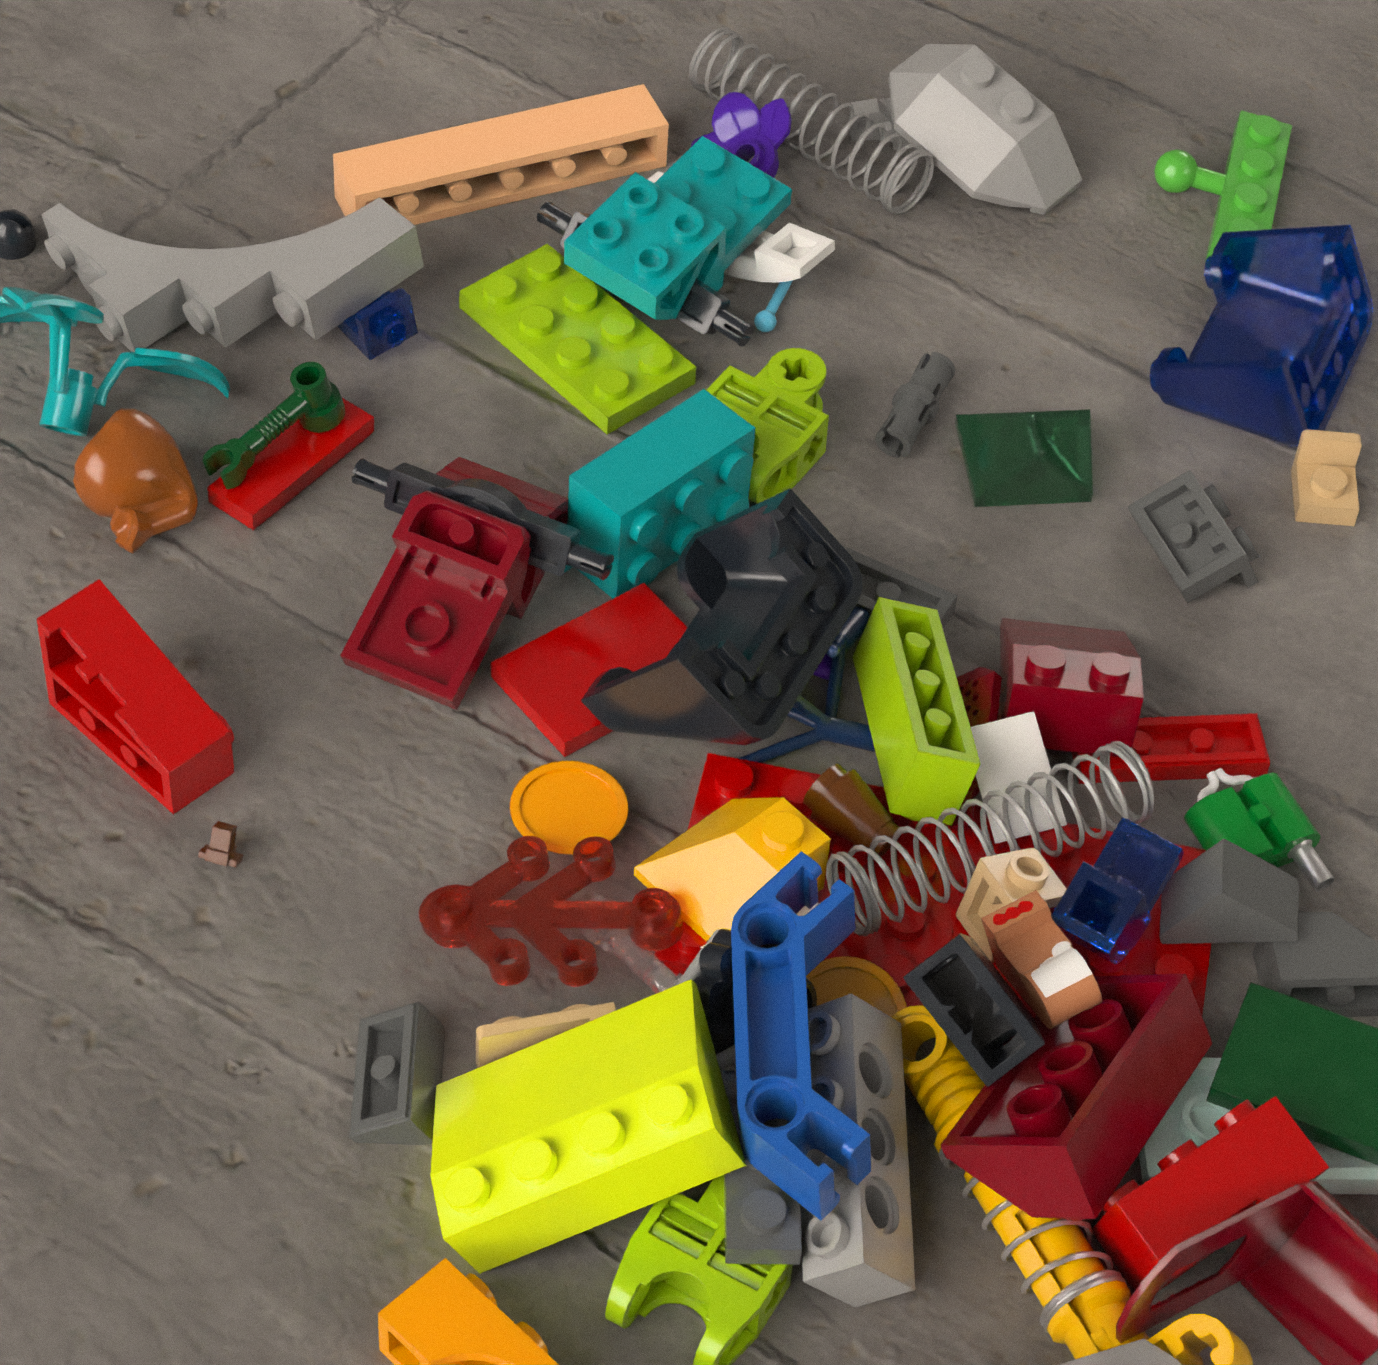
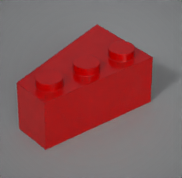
[37,579,234,815]
[1092,1096,1329,1292]

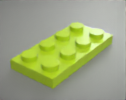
[459,243,697,435]

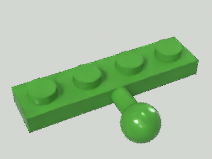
[1154,110,1292,278]

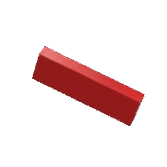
[207,398,375,531]
[1072,713,1270,784]

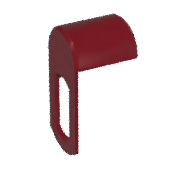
[1116,1181,1378,1365]

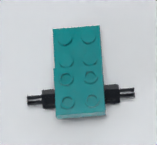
[537,136,792,347]

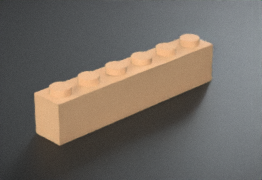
[333,84,669,225]

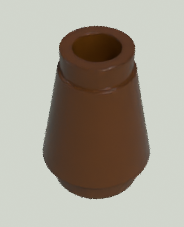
[803,763,902,857]

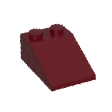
[1000,618,1144,757]

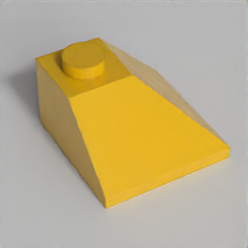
[634,797,831,942]

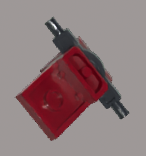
[340,457,614,710]

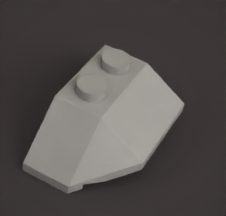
[888,44,1083,215]

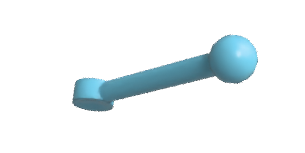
[754,280,793,332]

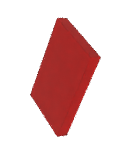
[491,583,688,757]

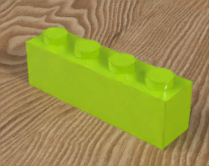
[853,597,981,825]

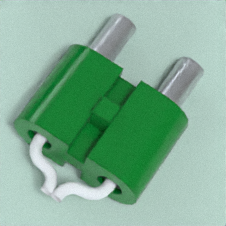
[1184,768,1335,892]

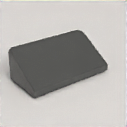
[349,1001,445,1145]

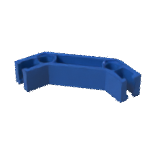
[731,851,871,1221]

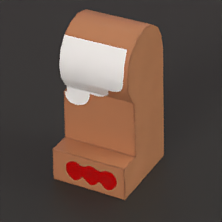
[981,890,1102,1029]

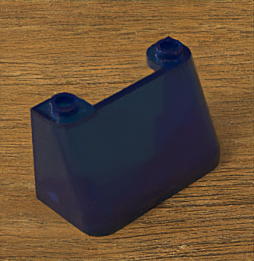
[1150,225,1373,447]

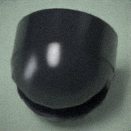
[0,209,36,260]

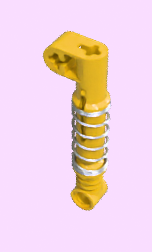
[892,1006,1253,1365]

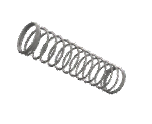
[689,27,934,215]
[826,741,1155,936]

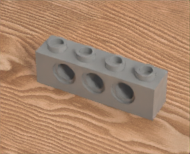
[800,993,916,1308]

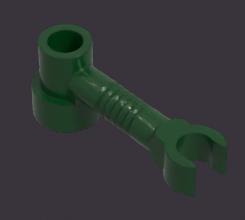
[202,362,345,489]

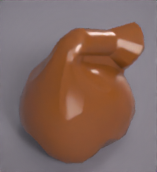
[73,408,198,554]

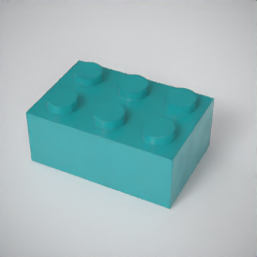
[567,389,755,599]

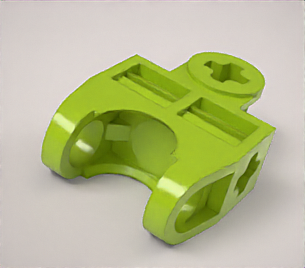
[706,348,829,504]
[605,1175,793,1365]

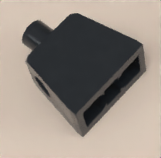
[903,933,1045,1087]

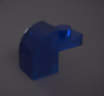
[1052,817,1184,964]

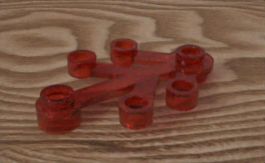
[419,836,684,987]

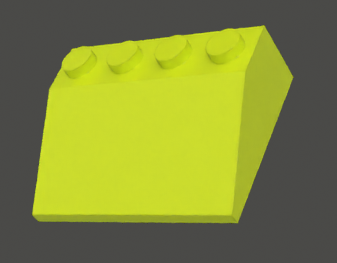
[430,979,746,1274]

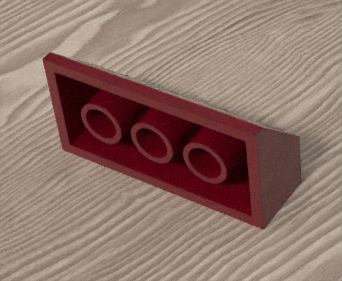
[940,974,1212,1221]

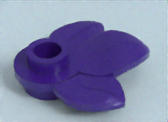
[691,92,792,178]

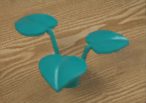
[0,287,230,436]

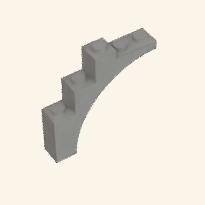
[41,197,424,352]

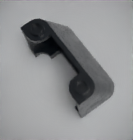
[581,488,863,746]

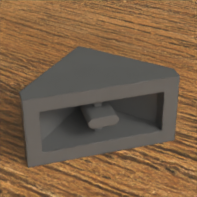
[1159,839,1299,944]

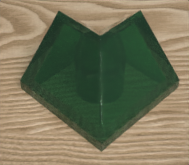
[955,409,1093,507]

